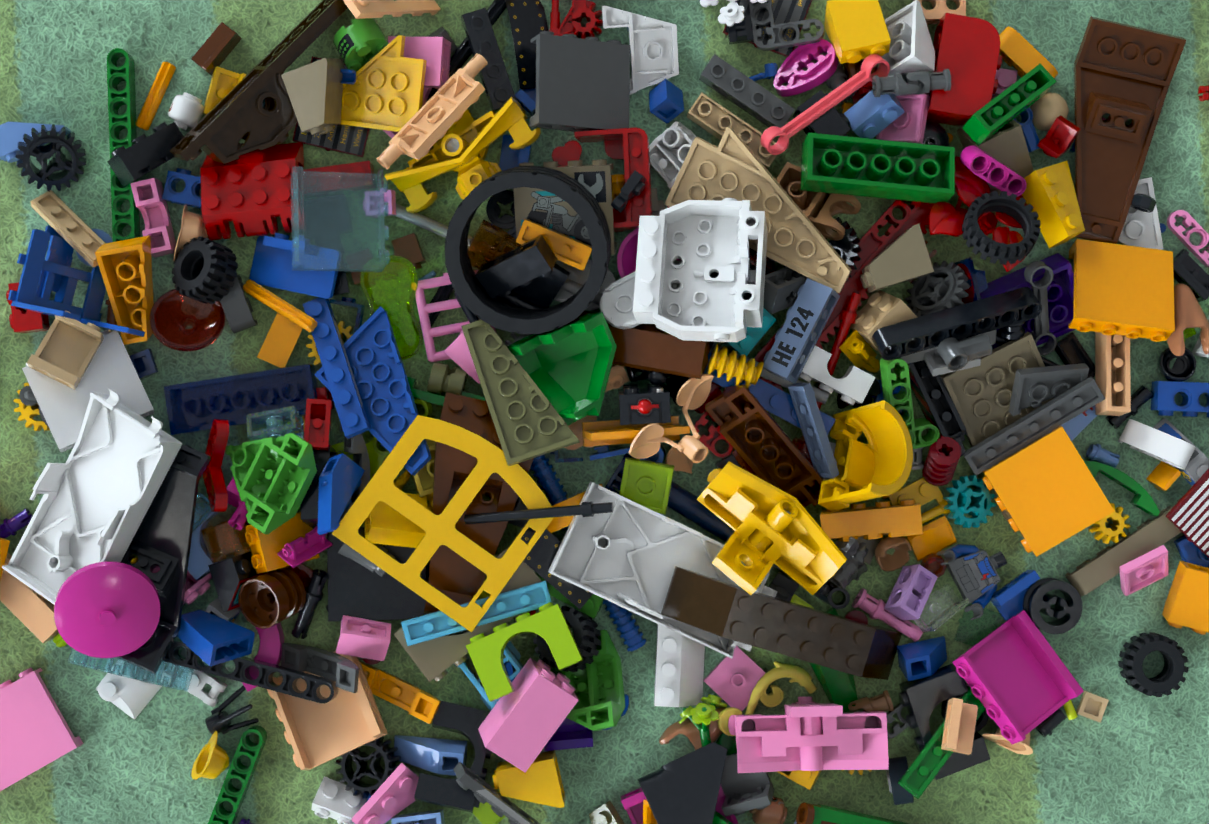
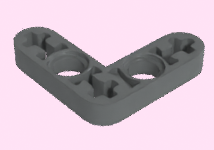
[749,0,825,51]

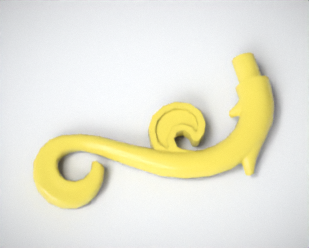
[717,661,817,736]

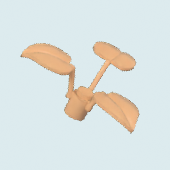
[629,374,714,474]

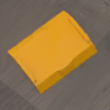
[906,516,957,562]

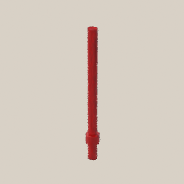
[816,291,862,411]

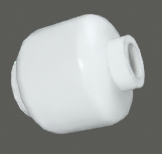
[168,92,204,130]

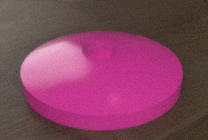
[54,561,160,658]

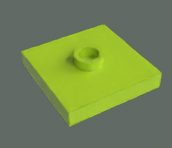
[619,457,674,514]

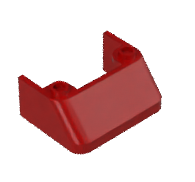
[574,127,652,232]

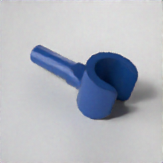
[749,63,778,82]
[341,69,356,85]

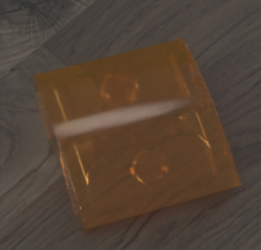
[468,219,521,269]

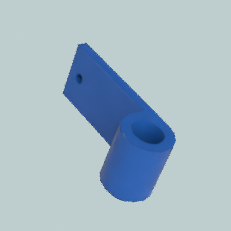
[589,445,665,463]

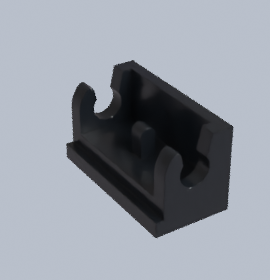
[1173,249,1209,302]

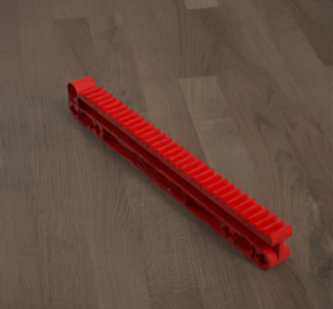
[694,200,935,458]

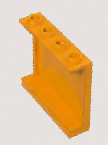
[1068,239,1175,342]
[981,426,1114,557]

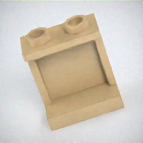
[27,311,104,390]

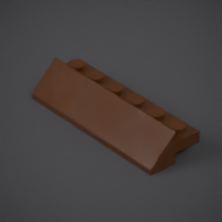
[567,311,714,379]
[705,385,825,508]

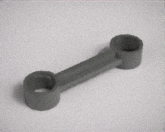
[1024,261,1057,355]

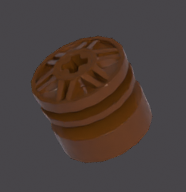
[239,567,306,629]

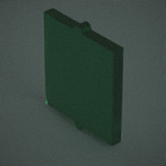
[954,603,1006,646]

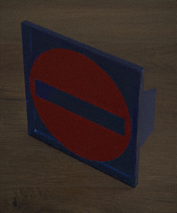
[955,257,988,304]

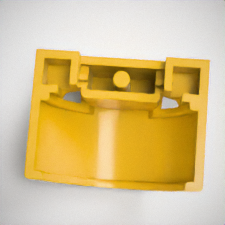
[818,400,913,511]

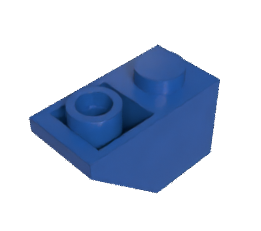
[897,636,947,681]

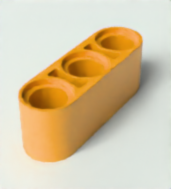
[999,26,1058,79]

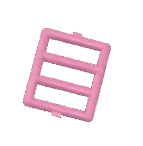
[413,269,496,362]

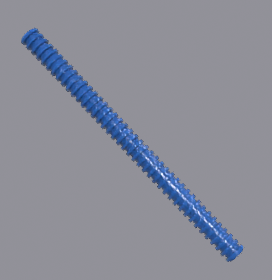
[530,454,647,652]

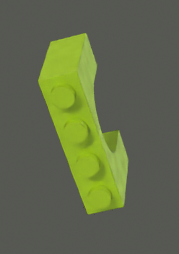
[466,602,583,702]

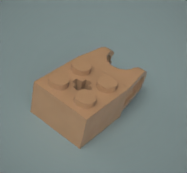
[776,162,861,240]

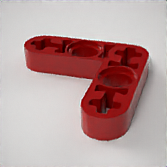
[203,419,229,512]

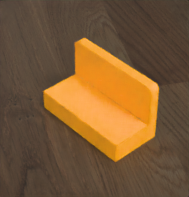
[257,313,303,369]

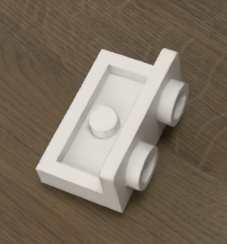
[311,776,367,824]

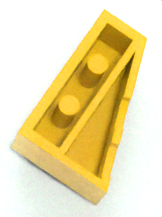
[1022,161,1085,248]

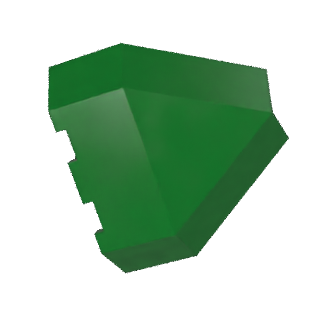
[507,312,617,426]

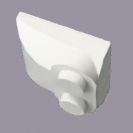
[96,659,166,720]

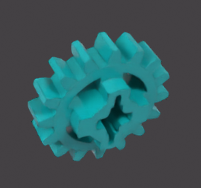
[943,475,996,528]

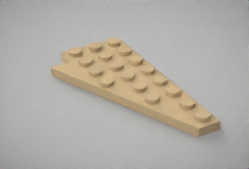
[665,127,852,293]

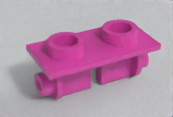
[277,526,332,568]

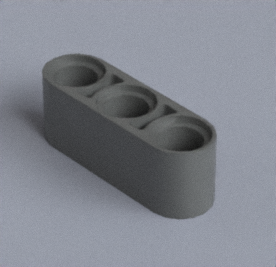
[220,274,258,334]

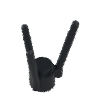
[205,685,259,734]

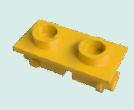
[839,330,880,373]

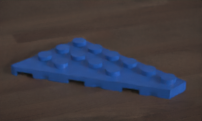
[314,306,432,476]

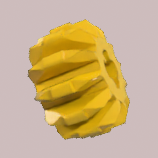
[1088,503,1131,544]

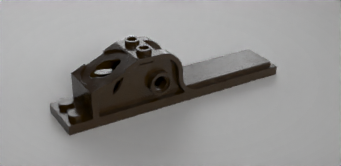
[170,0,348,164]

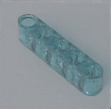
[68,648,194,691]

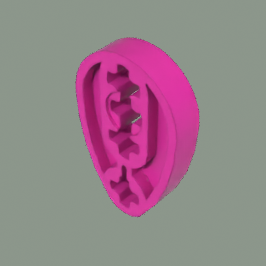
[773,39,838,97]

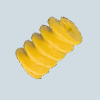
[708,344,764,388]

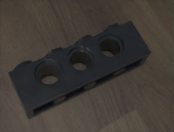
[461,8,517,112]

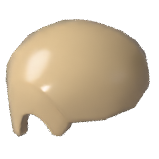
[1030,92,1069,131]

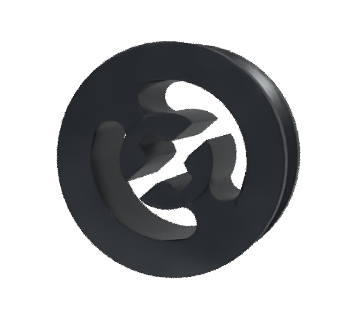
[1023,578,1082,634]

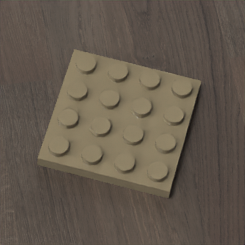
[940,332,1054,448]

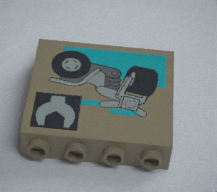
[513,159,618,256]

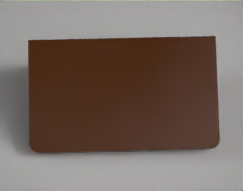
[192,22,242,76]

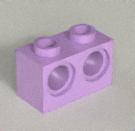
[884,564,938,621]

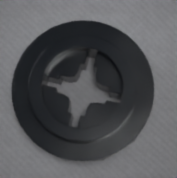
[486,190,516,229]

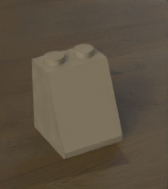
[281,58,344,135]
[957,119,1034,195]
[860,224,934,293]

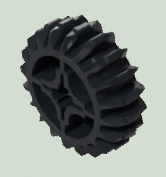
[335,736,401,799]

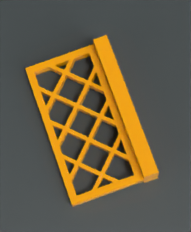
[581,416,690,447]

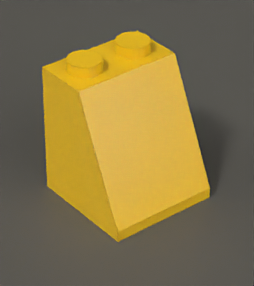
[824,0,891,64]
[492,750,566,808]

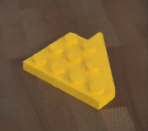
[341,35,427,132]

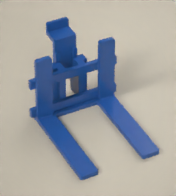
[8,225,145,337]

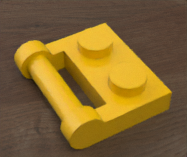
[888,477,950,524]

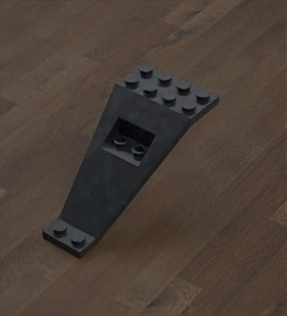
[117,444,211,674]

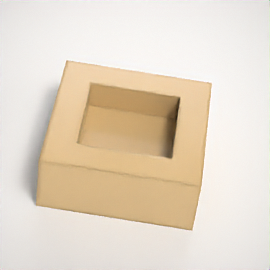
[1076,690,1109,723]

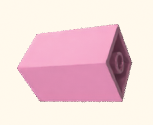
[478,658,578,773]

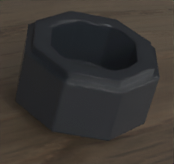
[1130,193,1156,213]

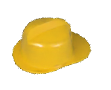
[191,731,230,780]

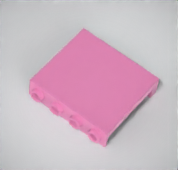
[0,667,83,791]

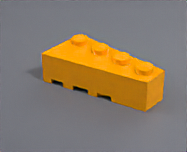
[95,235,155,345]
[820,499,923,542]

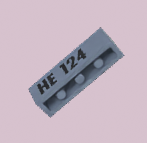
[763,278,840,384]

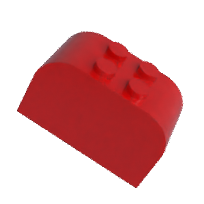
[925,13,1002,126]

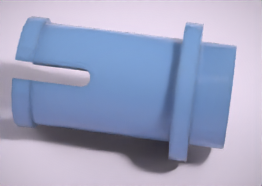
[1086,444,1120,468]

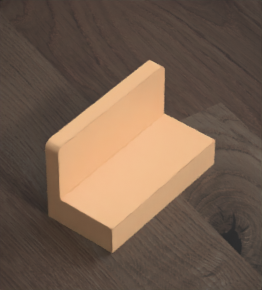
[941,698,978,755]

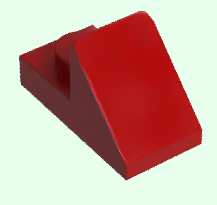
[304,398,332,450]

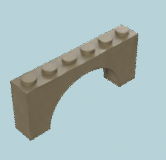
[393,546,542,682]

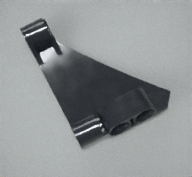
[638,742,727,824]

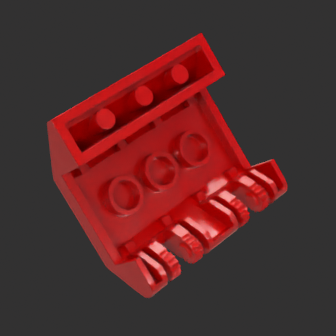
[200,142,306,240]

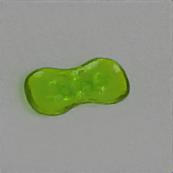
[360,255,423,360]

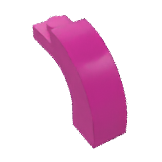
[242,623,284,692]

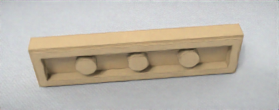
[30,190,105,268]

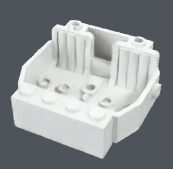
[633,198,768,342]

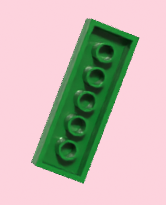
[800,133,955,203]

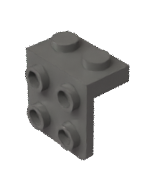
[721,753,775,817]

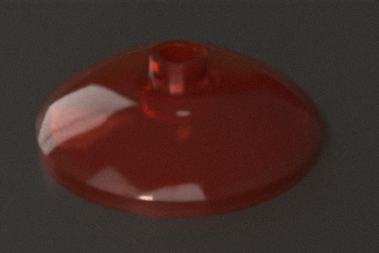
[150,289,225,352]

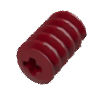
[922,437,961,486]

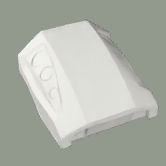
[649,121,697,189]

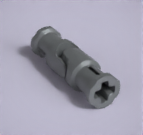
[872,69,951,97]

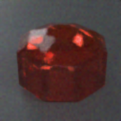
[921,553,947,577]

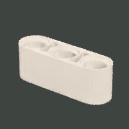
[1118,419,1196,470]

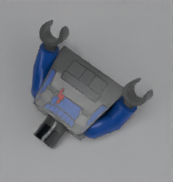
[937,544,1007,620]

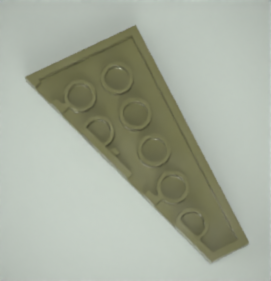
[461,320,580,466]

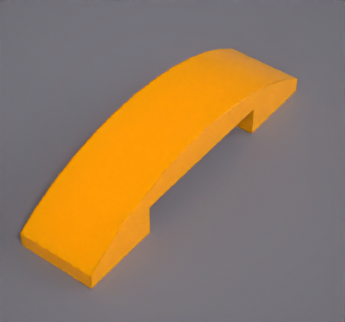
[360,662,441,724]

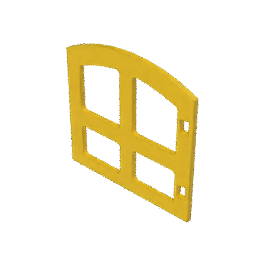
[332,415,554,633]

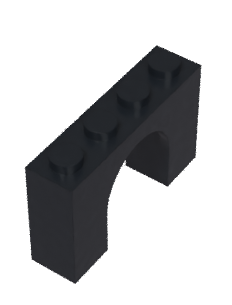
[899,663,990,780]
[414,700,492,813]

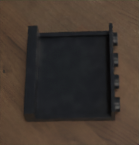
[327,527,427,621]

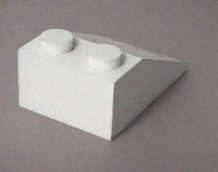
[878,0,935,76]

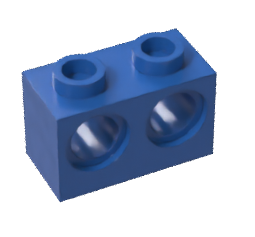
[162,168,201,209]

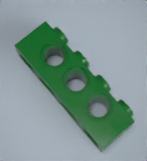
[962,63,1057,146]

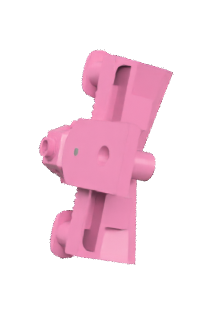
[728,696,889,773]

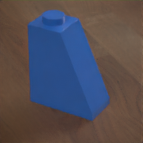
[177,610,255,666]

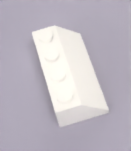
[654,624,705,707]

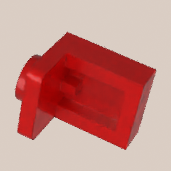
[1037,115,1080,158]

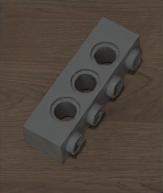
[699,54,795,128]

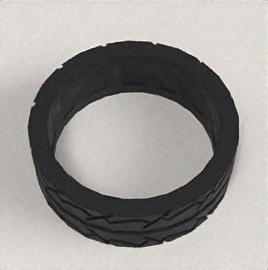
[445,166,611,334]

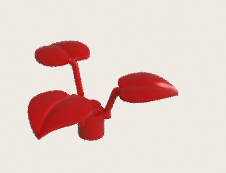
[929,156,1022,237]
[955,170,1027,272]

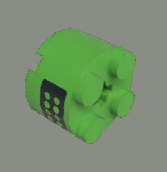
[333,18,389,72]

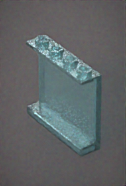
[291,166,390,272]

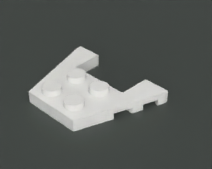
[602,5,679,95]

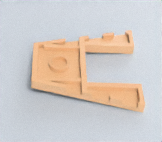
[343,0,441,19]

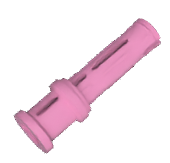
[852,588,924,642]

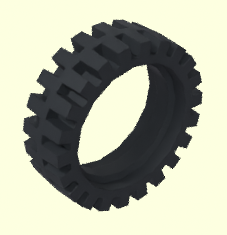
[962,191,1041,265]

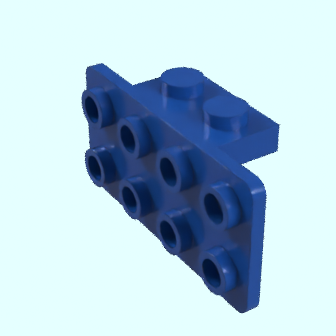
[249,233,341,299]

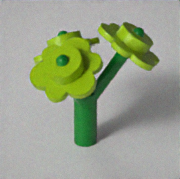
[678,694,728,747]

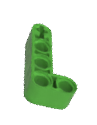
[880,357,940,449]

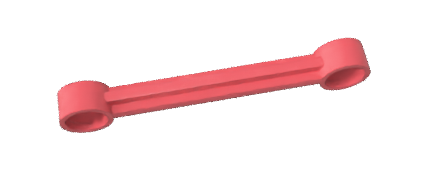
[760,54,890,155]

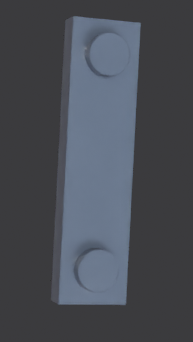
[788,383,840,479]

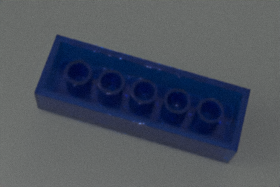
[164,364,318,435]

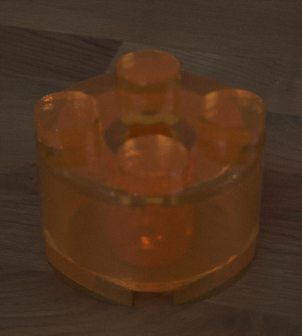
[200,520,251,563]

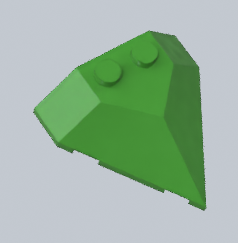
[225,433,317,535]
[550,629,626,731]

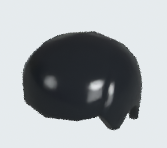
[1158,347,1196,382]

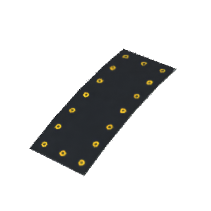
[505,0,548,89]
[521,527,593,610]

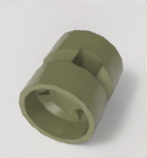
[427,362,468,395]

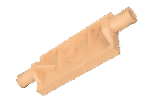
[376,53,488,170]

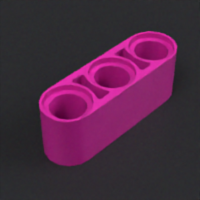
[960,145,1027,197]

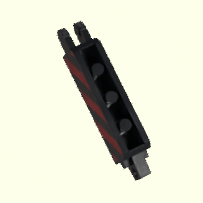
[908,360,967,457]

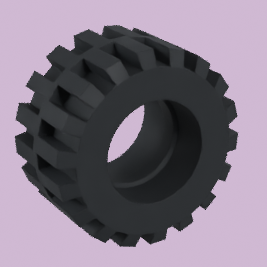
[172,237,238,304]
[533,606,601,672]
[1118,632,1189,697]

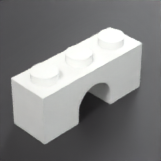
[799,346,876,405]

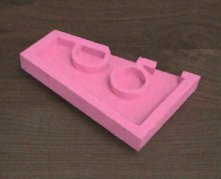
[351,763,419,824]

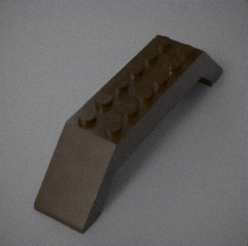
[661,566,902,680]

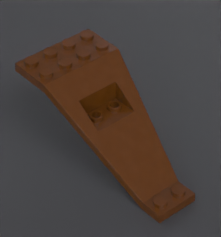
[1074,16,1186,244]
[424,392,534,614]

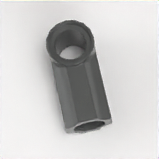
[937,334,992,371]

